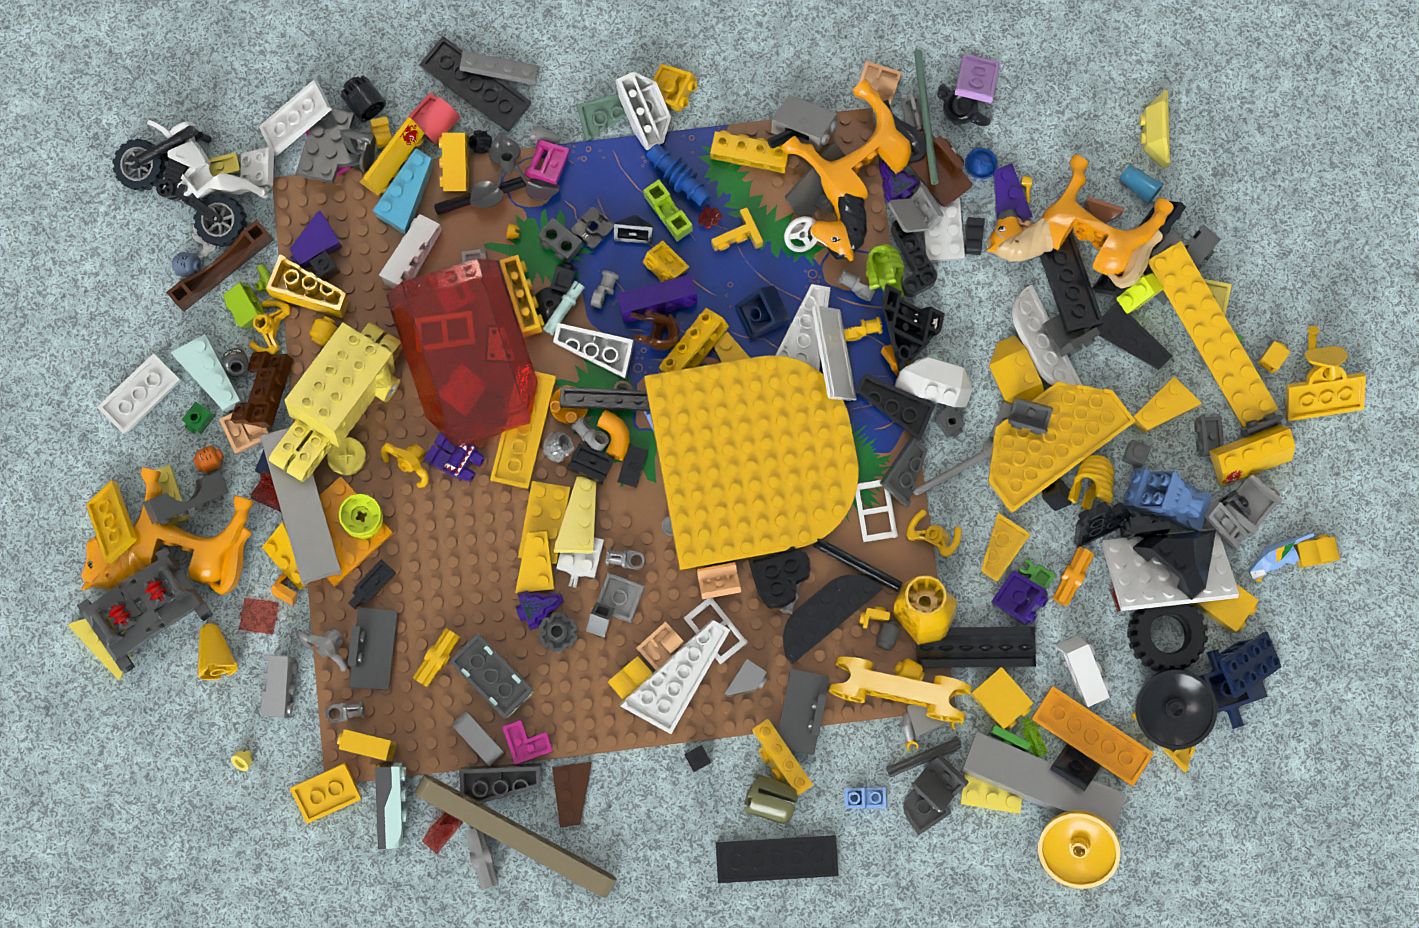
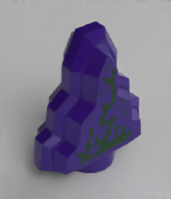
[879,160,920,203]
[516,591,564,630]

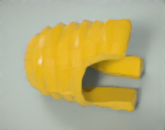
[1068,455,1115,511]

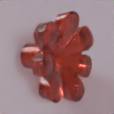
[698,206,722,229]

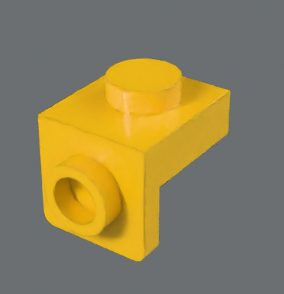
[859,606,890,629]

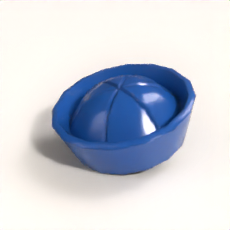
[965,148,998,179]

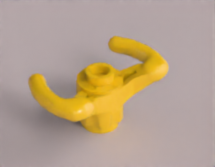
[249,299,291,355]
[381,443,429,488]
[906,509,962,557]

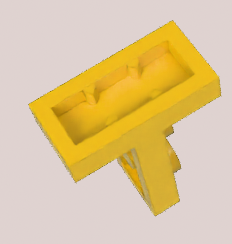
[711,207,763,251]

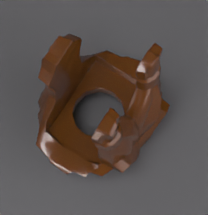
[630,310,680,351]

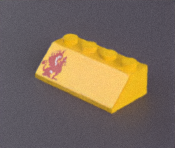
[359,117,425,196]
[1209,424,1295,487]

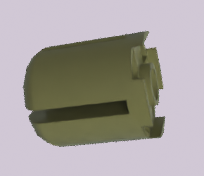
[743,773,798,824]

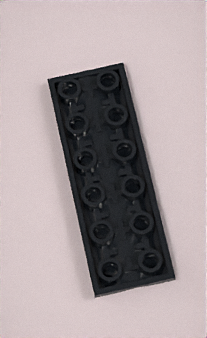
[916,627,1036,668]

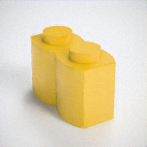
[1293,534,1340,569]
[608,656,653,701]

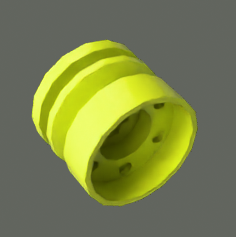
[339,494,384,539]

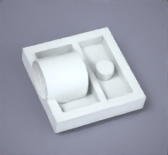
[240,147,274,191]

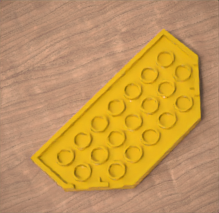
[988,382,1136,513]

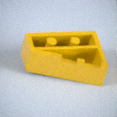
[439,133,470,191]

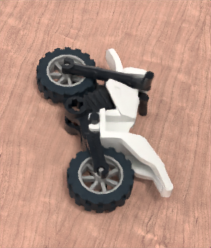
[112,120,268,247]

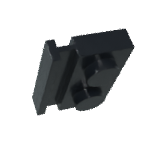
[567,443,615,485]

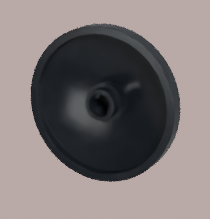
[1135,669,1218,750]

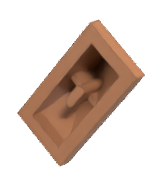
[1084,197,1124,224]

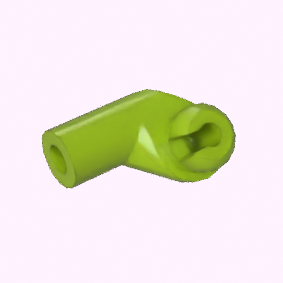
[254,264,271,292]

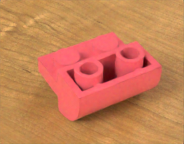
[405,93,461,145]

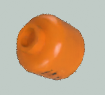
[193,445,224,474]

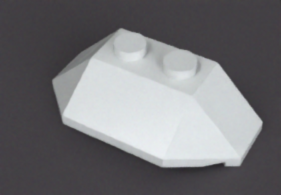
[616,72,671,150]
[895,357,973,407]

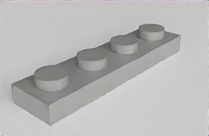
[459,51,537,85]

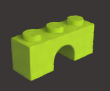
[643,180,693,242]

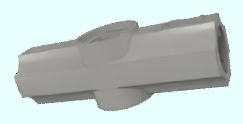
[465,828,499,890]

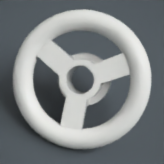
[784,216,817,252]

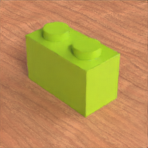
[222,282,266,329]

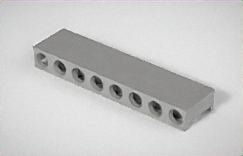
[260,427,342,585]
[961,732,1126,829]

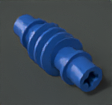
[646,144,712,207]

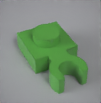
[1018,559,1056,589]

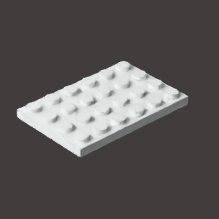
[1102,528,1239,611]

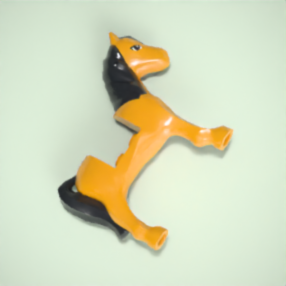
[781,79,926,261]

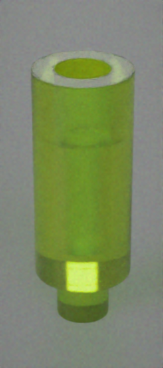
[1022,717,1048,757]

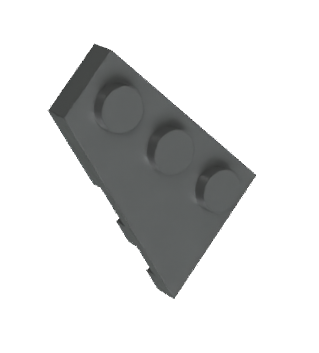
[880,437,928,507]

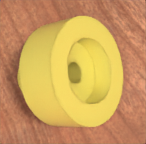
[231,750,253,771]

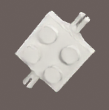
[556,537,604,588]

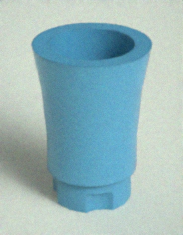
[1119,164,1164,205]

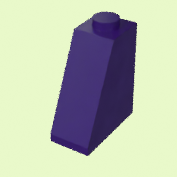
[290,210,342,269]

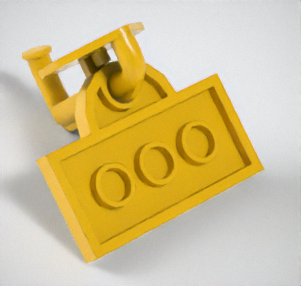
[1286,326,1366,421]

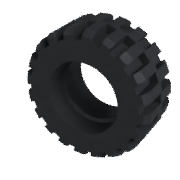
[1127,604,1208,671]

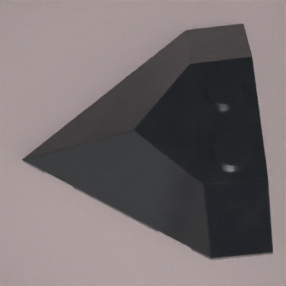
[881,284,945,371]
[1133,530,1216,600]

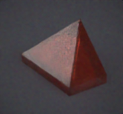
[422,812,463,854]

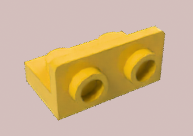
[643,241,689,282]

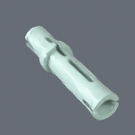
[543,281,585,336]

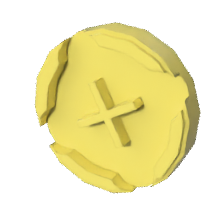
[327,437,367,476]

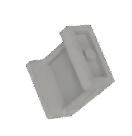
[1224,474,1283,537]

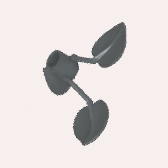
[470,132,560,208]

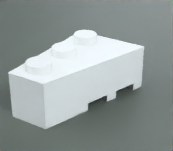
[1055,636,1110,707]

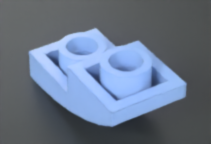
[845,787,887,808]

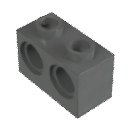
[538,218,583,263]

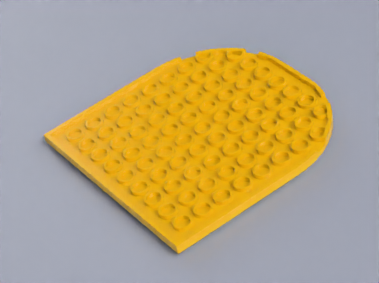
[644,355,858,570]

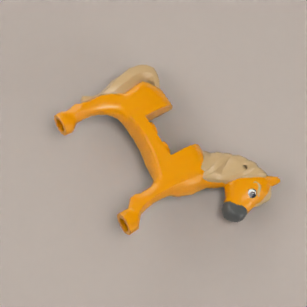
[986,154,1174,288]

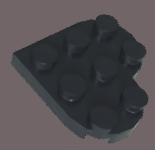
[1074,502,1131,548]
[748,546,811,609]

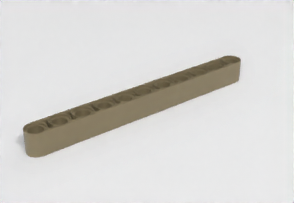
[414,774,617,898]

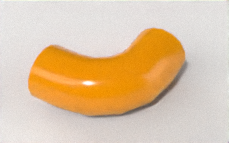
[597,410,630,461]

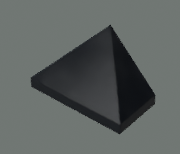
[613,215,653,244]

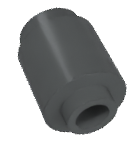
[876,620,901,651]

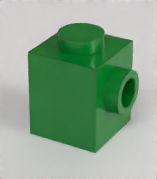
[182,401,215,434]

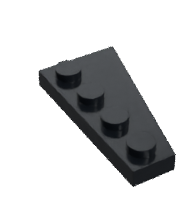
[1089,302,1172,370]

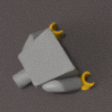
[902,704,963,752]

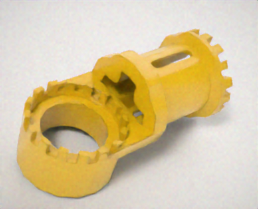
[844,317,882,341]

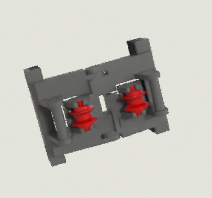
[77,547,213,674]

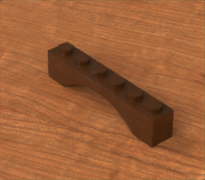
[166,220,274,312]

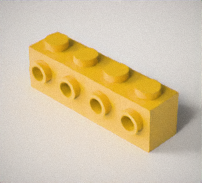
[710,130,789,173]
[499,255,544,338]
[658,308,729,373]

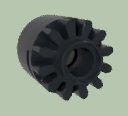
[340,75,386,122]

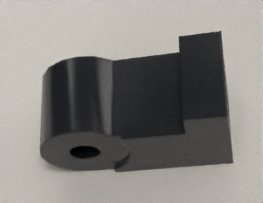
[965,217,985,255]

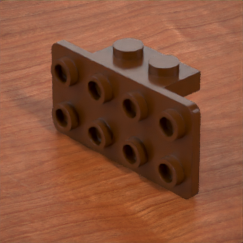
[908,130,973,207]

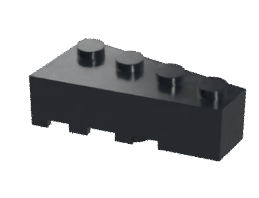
[856,373,936,441]

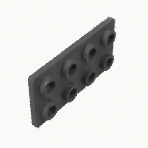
[785,142,845,217]
[348,608,398,690]
[778,669,829,755]

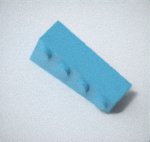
[373,148,435,235]

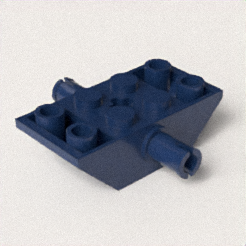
[1199,649,1268,729]

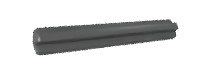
[886,738,961,777]

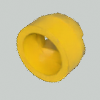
[506,223,520,239]

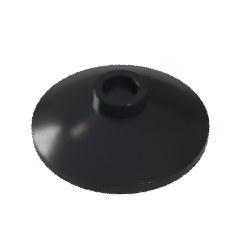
[535,287,569,324]

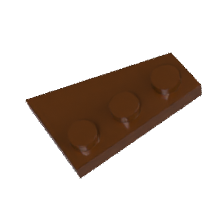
[552,762,592,828]

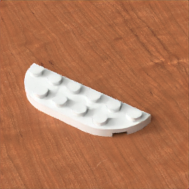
[1012,285,1082,385]

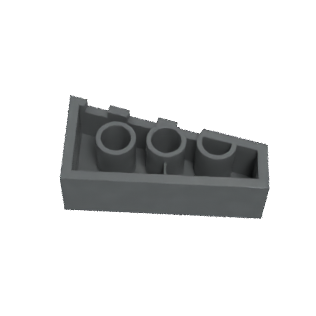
[1154,224,1221,305]

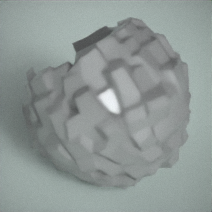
[543,432,574,463]

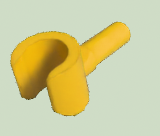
[1020,176,1033,203]

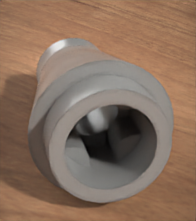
[529,126,558,145]

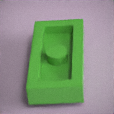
[989,725,1031,752]

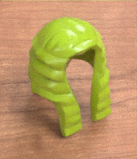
[866,244,904,298]

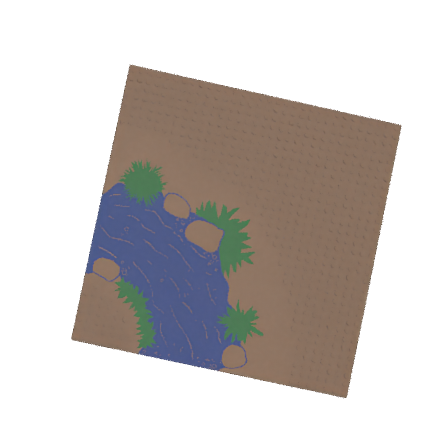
[273,108,956,783]

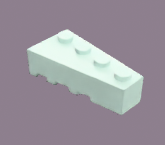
[170,334,244,414]

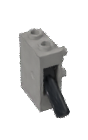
[767,94,838,151]

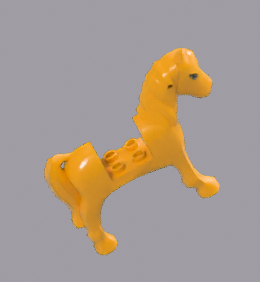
[81,466,253,595]

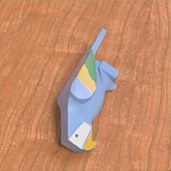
[1248,532,1314,582]

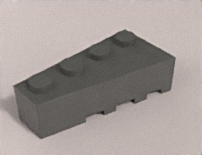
[459,763,543,804]

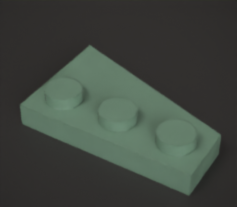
[576,94,627,141]

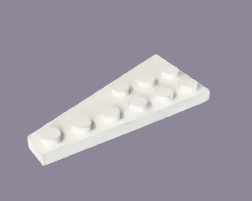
[775,284,830,371]
[619,620,730,734]

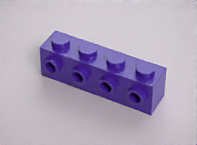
[616,274,698,323]

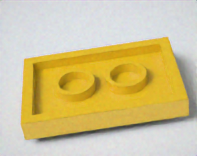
[289,762,362,824]

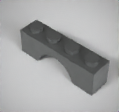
[143,471,229,525]

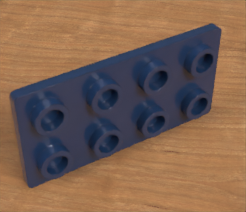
[1215,631,1281,698]

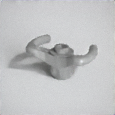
[299,628,348,672]

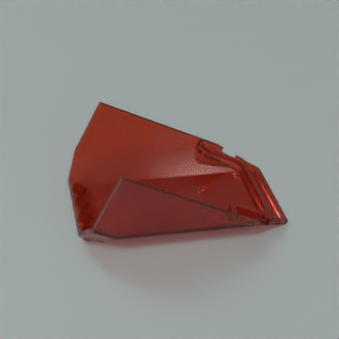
[386,259,538,447]

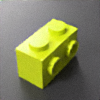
[1116,273,1165,314]

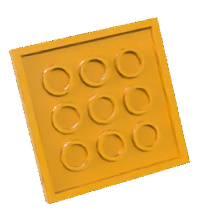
[319,476,394,587]

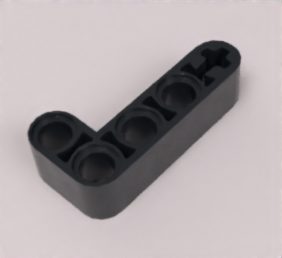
[891,220,937,297]

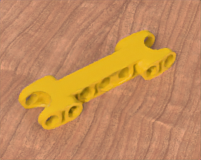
[829,657,972,722]

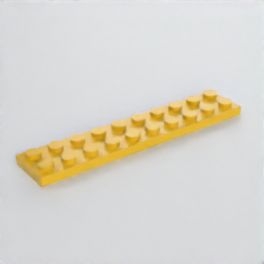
[1148,241,1278,427]

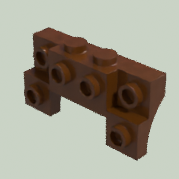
[230,351,293,428]

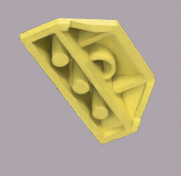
[1139,90,1170,168]

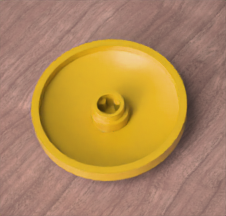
[1038,810,1121,889]

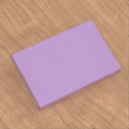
[954,54,1000,103]

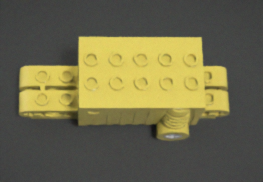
[269,322,404,482]

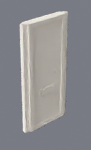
[812,306,857,401]

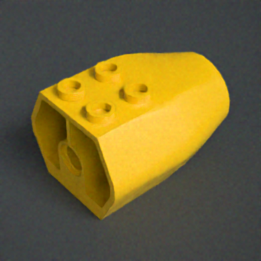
[893,574,957,645]

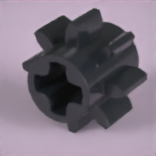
[469,130,492,154]

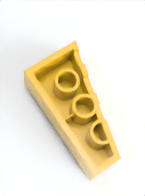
[266,254,349,319]

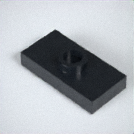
[617,445,648,488]

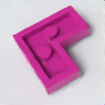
[502,720,553,765]

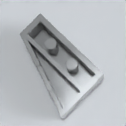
[261,654,299,718]

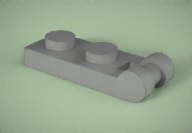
[1204,501,1249,550]

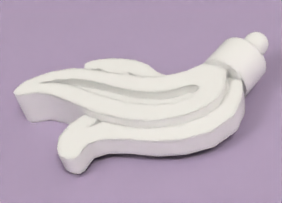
[192,224,217,260]

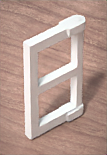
[855,480,898,543]
[684,598,748,664]

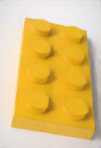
[86,480,137,564]
[518,481,571,565]

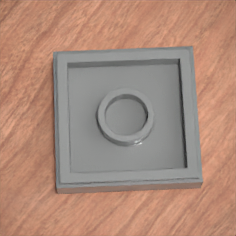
[597,573,645,623]

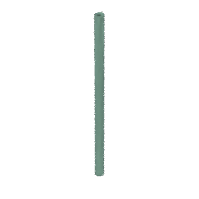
[914,50,939,185]

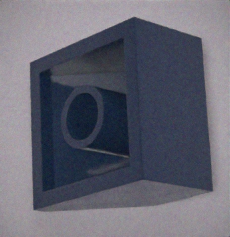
[735,285,791,340]

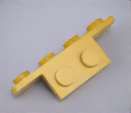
[752,719,813,796]

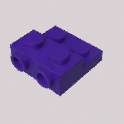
[991,570,1048,626]

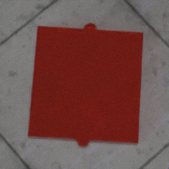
[239,598,279,635]

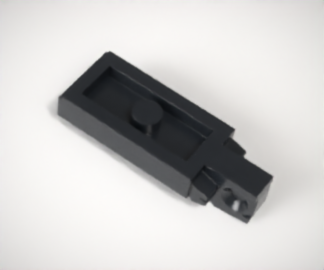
[348,559,396,609]

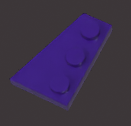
[993,163,1033,221]

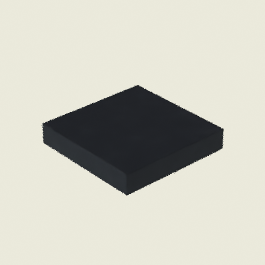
[1050,744,1102,791]

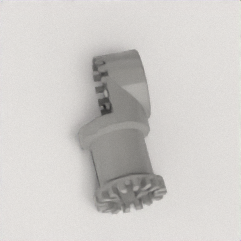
[837,268,875,301]
[591,270,619,309]
[571,417,609,451]
[605,548,646,570]
[325,700,365,723]

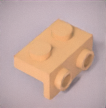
[697,562,741,599]

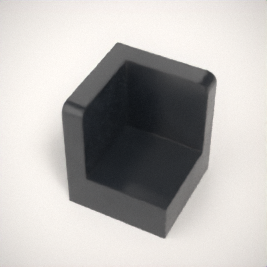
[1042,478,1072,511]

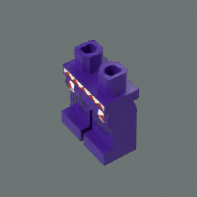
[424,428,485,482]

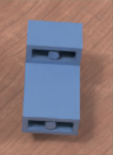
[1123,469,1213,532]

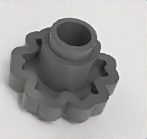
[538,613,578,653]

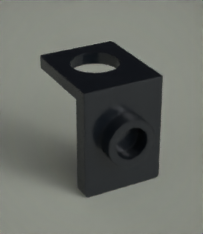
[1218,490,1251,518]

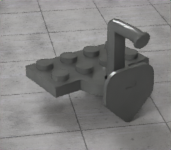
[296,108,376,184]

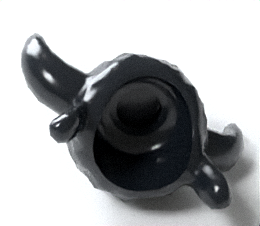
[937,84,991,126]

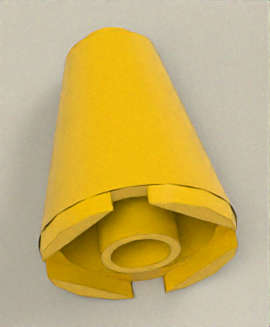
[197,623,238,680]

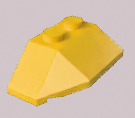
[989,335,1044,404]

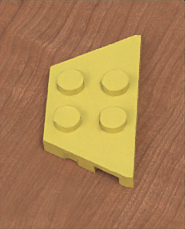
[68,618,131,680]

